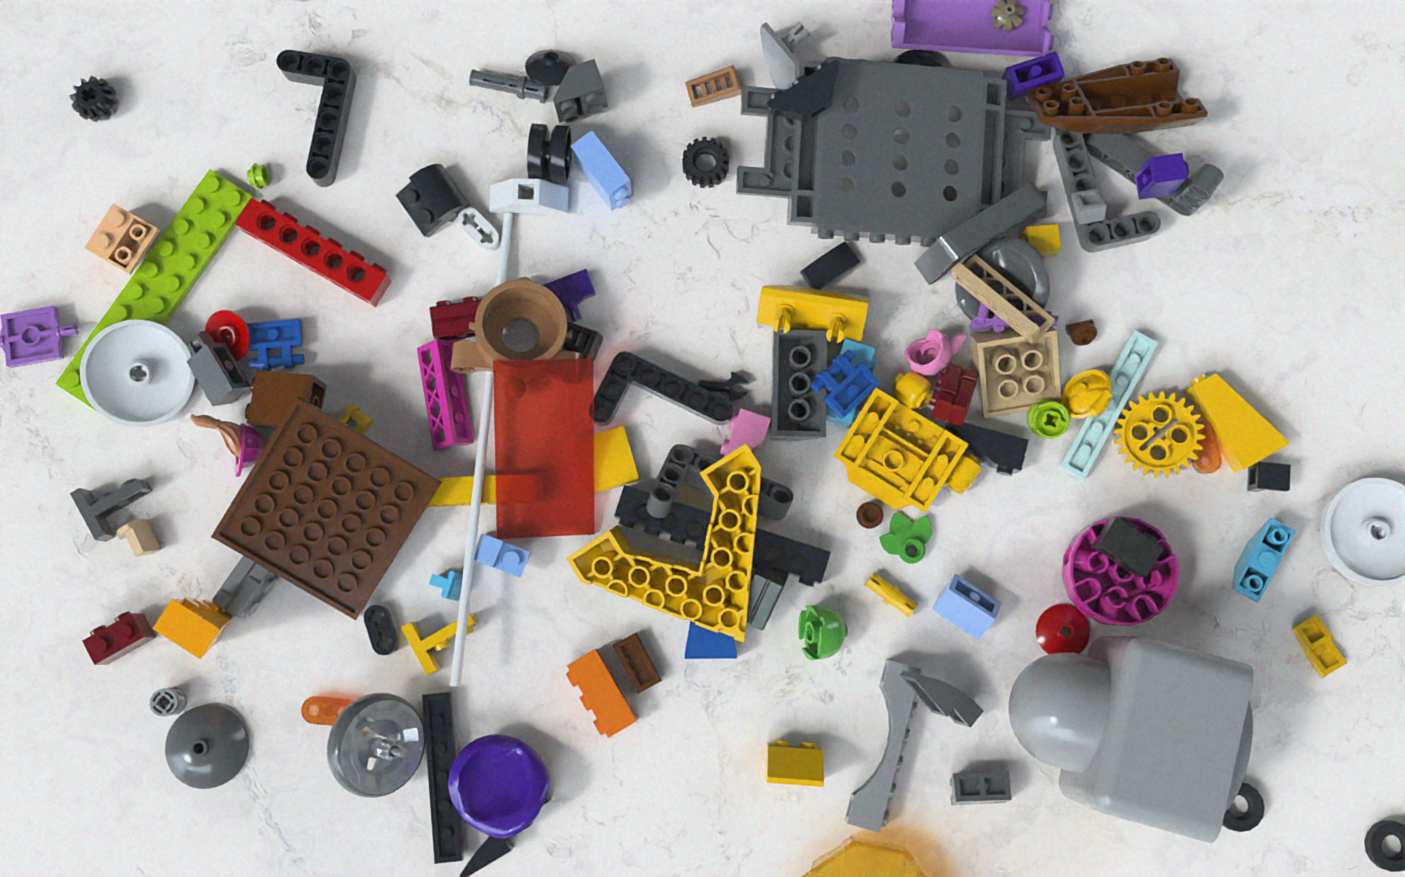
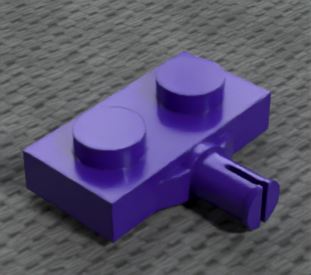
[543,269,596,322]

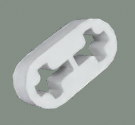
[457,208,500,252]

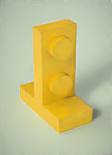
[401,613,478,676]

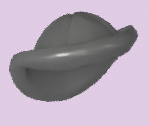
[955,237,1050,330]

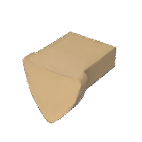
[116,519,161,557]

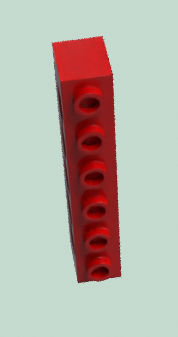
[235,198,392,307]

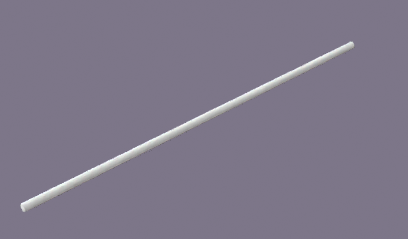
[450,213,513,687]

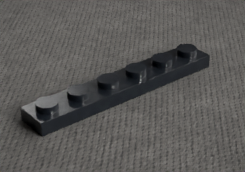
[422,692,464,864]

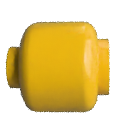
[893,371,933,410]

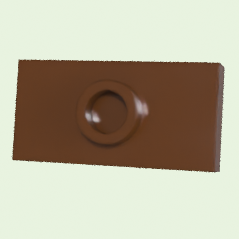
[612,632,662,694]

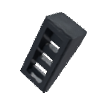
[563,321,603,361]

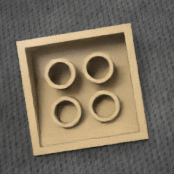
[970,324,1061,419]

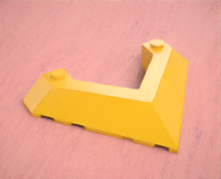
[566,443,762,643]

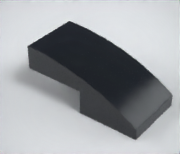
[800,241,860,290]

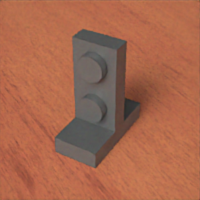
[70,478,153,542]

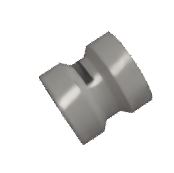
[150,688,187,717]

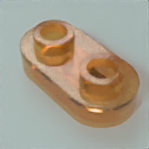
[1185,421,1222,475]
[301,696,353,726]

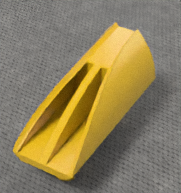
[757,285,869,343]

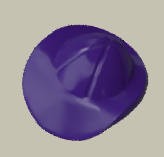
[448,734,550,838]

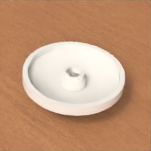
[80,320,195,427]
[1320,478,1405,586]

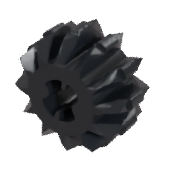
[69,76,119,122]

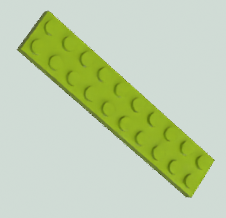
[55,169,255,413]

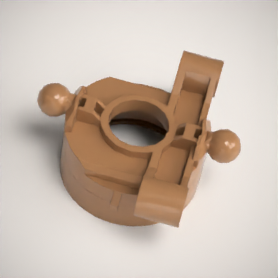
[451,276,584,399]

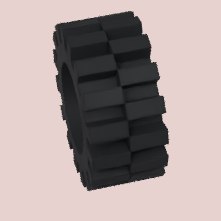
[682,137,729,188]

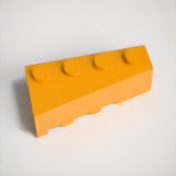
[152,597,233,659]

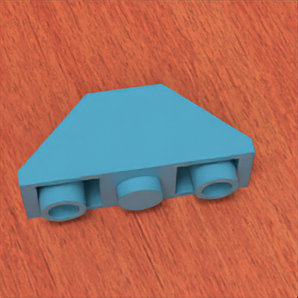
[1232,518,1296,602]

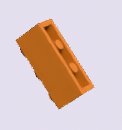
[566,649,638,738]

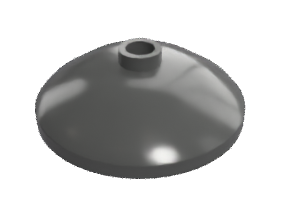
[165,705,249,789]

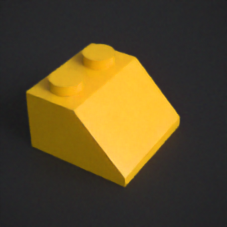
[764,740,824,787]

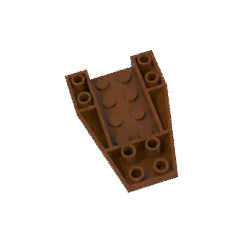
[1026,58,1208,134]

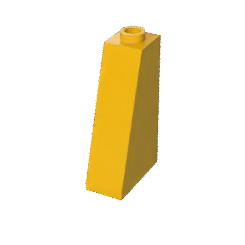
[1184,373,1289,473]

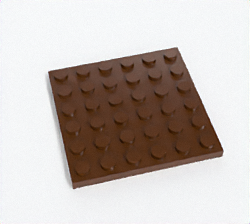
[211,396,442,620]

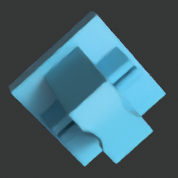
[429,571,463,601]

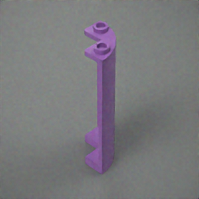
[891,0,1054,57]

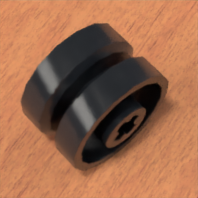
[527,123,572,184]

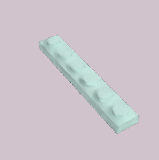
[1058,330,1158,481]

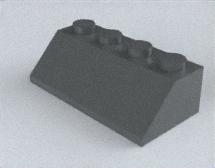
[770,330,827,441]

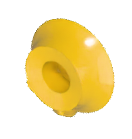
[1060,369,1113,418]

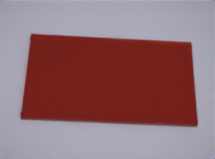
[493,357,595,540]

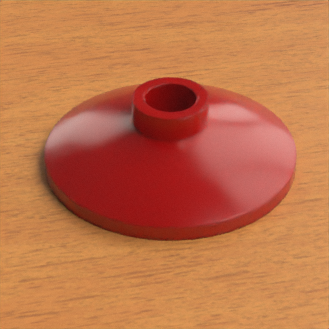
[205,310,250,362]
[1035,604,1090,654]

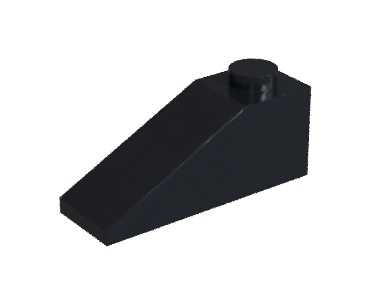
[945,421,1029,476]

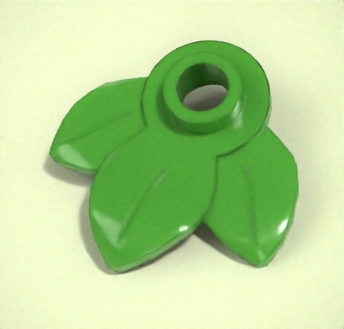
[879,513,932,564]

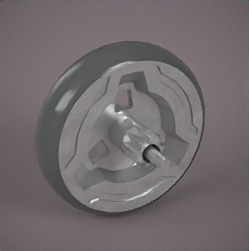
[327,693,425,798]

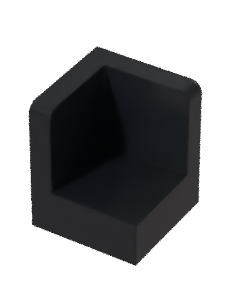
[1247,462,1291,492]

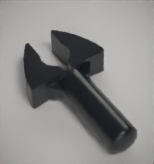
[698,372,749,402]

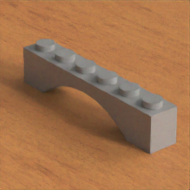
[844,660,921,833]

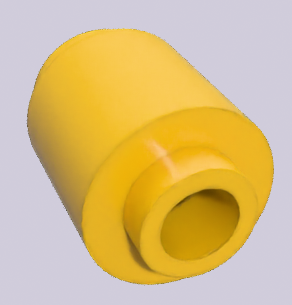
[944,454,982,495]

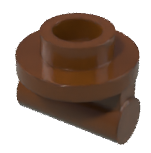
[1065,319,1097,346]

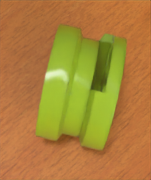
[1027,400,1070,439]

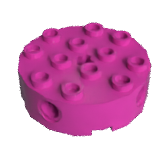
[1062,516,1179,627]

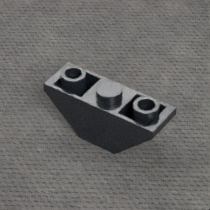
[766,59,839,122]

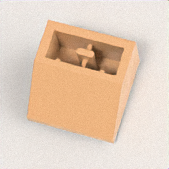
[84,203,160,275]

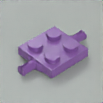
[0,306,79,368]

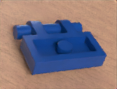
[247,319,305,371]
[811,350,880,419]

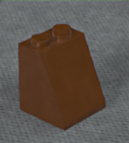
[245,370,327,430]

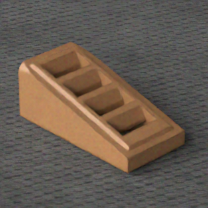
[685,65,742,108]

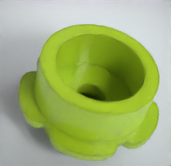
[247,163,270,189]

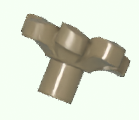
[990,0,1023,32]

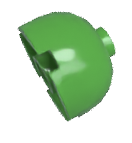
[798,604,848,660]

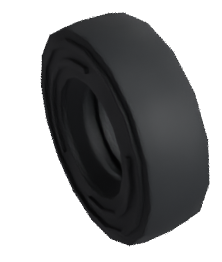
[1222,782,1265,832]
[1364,820,1405,872]

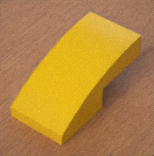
[1292,615,1347,679]

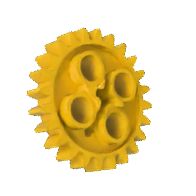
[1114,391,1205,478]

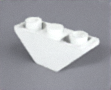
[489,178,569,214]

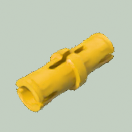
[864,572,918,618]

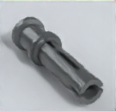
[469,69,549,104]

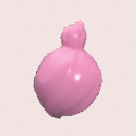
[904,329,967,376]

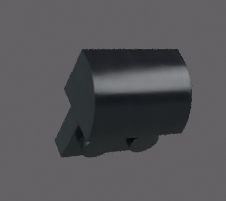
[395,164,471,237]

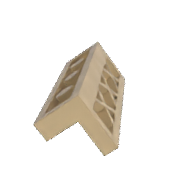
[951,254,1055,345]

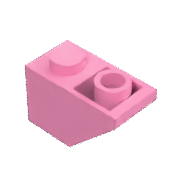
[720,408,771,457]

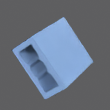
[571,131,632,211]

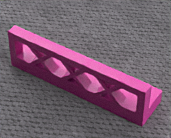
[417,339,474,451]

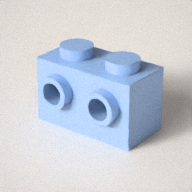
[932,574,1002,639]

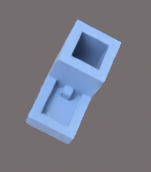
[474,533,531,578]

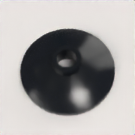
[525,49,577,86]

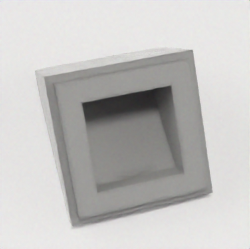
[1071,189,1107,225]

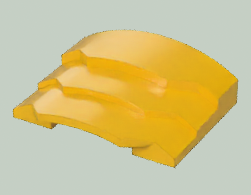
[833,387,969,513]

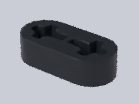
[363,605,399,656]

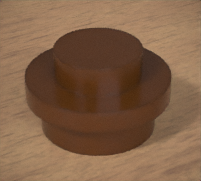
[856,502,883,529]

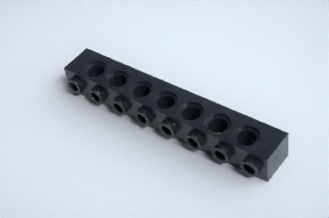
[614,485,831,587]

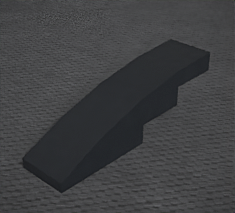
[459,793,551,877]

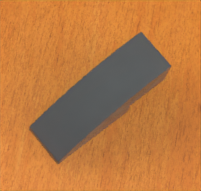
[900,671,984,728]

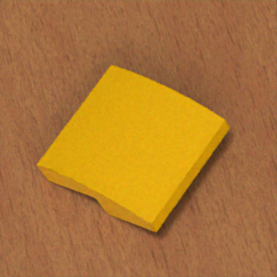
[572,425,640,496]

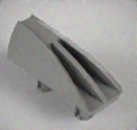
[760,22,811,89]

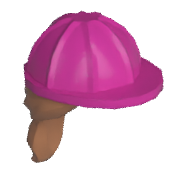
[190,414,264,477]

